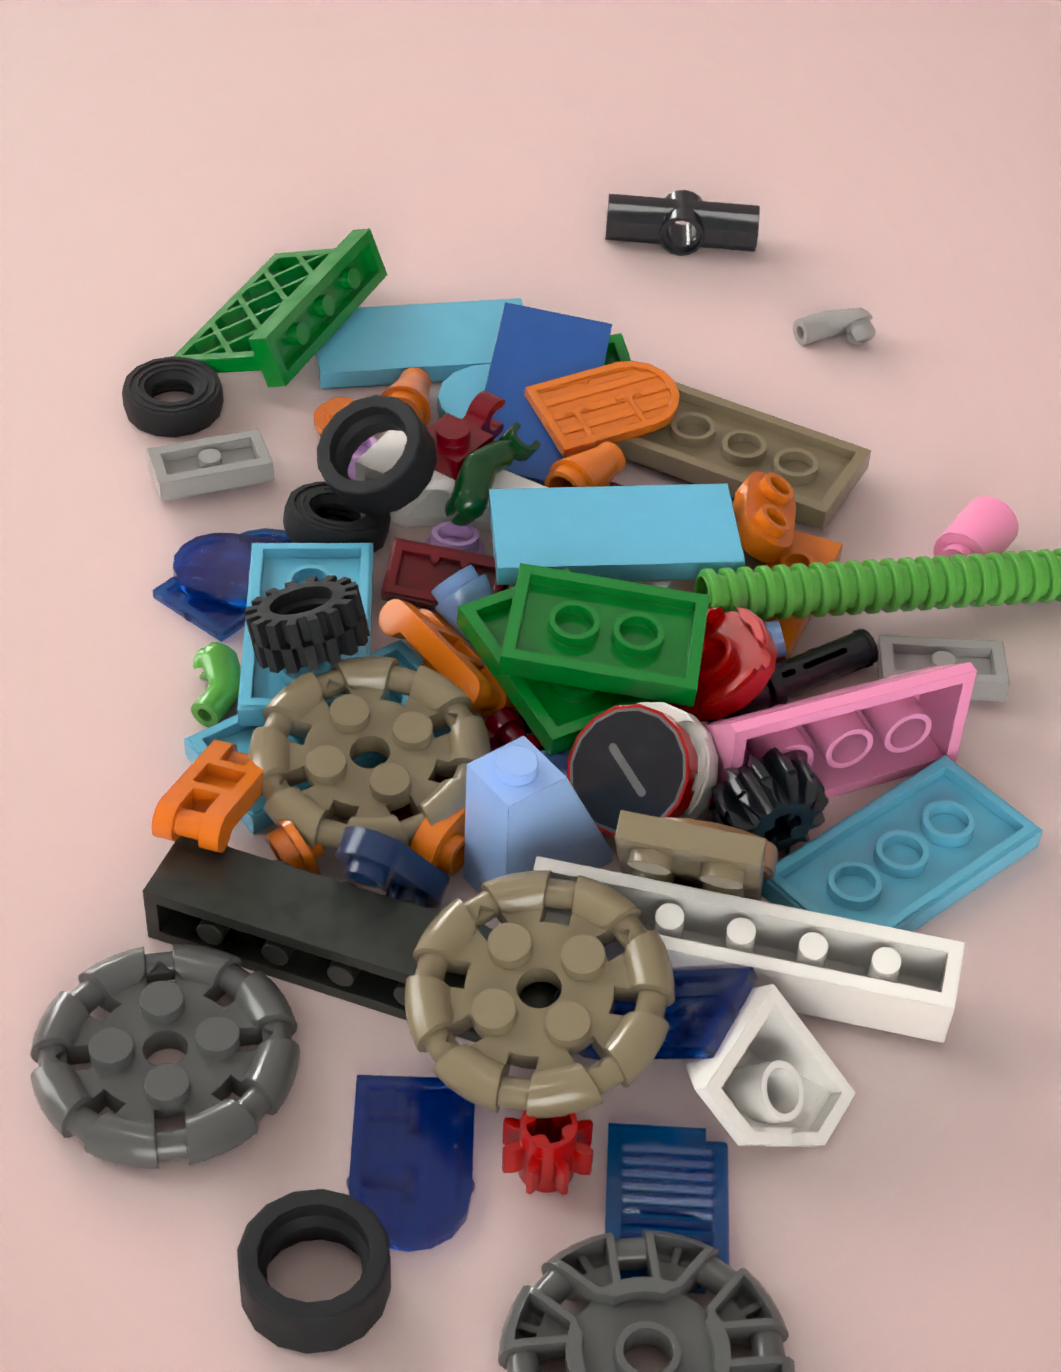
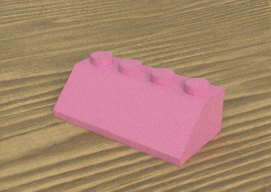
[703,662,977,805]

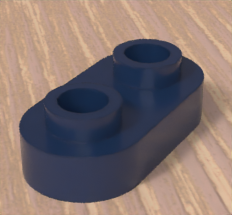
[335,826,450,908]

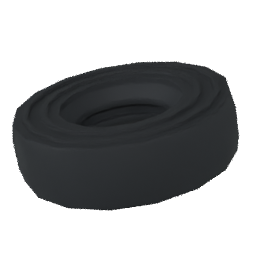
[122,356,224,437]
[283,481,391,553]

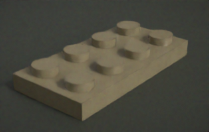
[617,382,871,530]

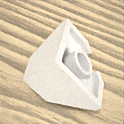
[678,984,856,1147]

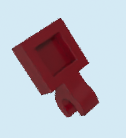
[427,391,505,481]

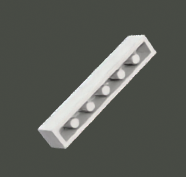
[533,856,965,1043]

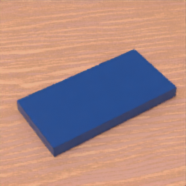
[484,302,612,486]

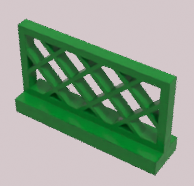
[173,228,388,387]

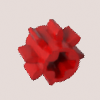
[502,1109,594,1195]

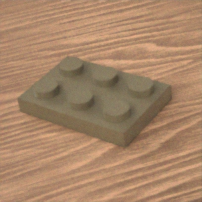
[614,810,766,901]

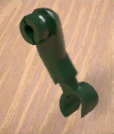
[445,422,541,526]

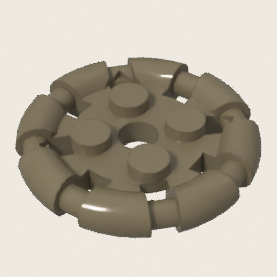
[248,656,491,850]
[404,870,675,1119]

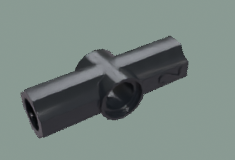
[605,190,760,256]

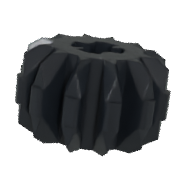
[709,747,829,856]

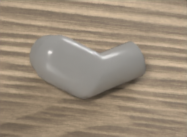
[793,308,876,346]

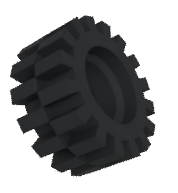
[244,575,370,674]

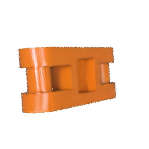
[378,599,516,718]
[151,739,264,853]

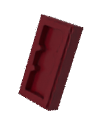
[380,537,509,611]

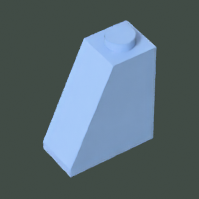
[464,736,613,894]

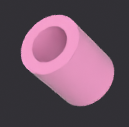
[933,496,1019,558]

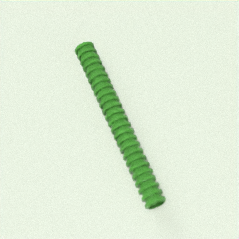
[694,548,1061,621]

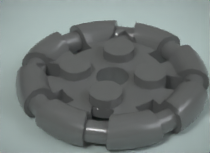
[30,943,300,1169]
[498,1229,795,1372]

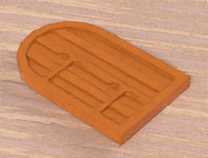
[524,361,680,458]

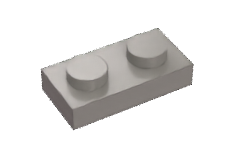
[146,429,274,502]
[877,635,1010,702]

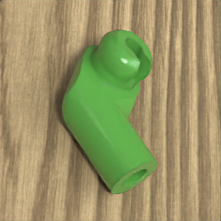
[191,642,241,728]

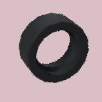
[317,395,437,515]
[237,1189,391,1354]

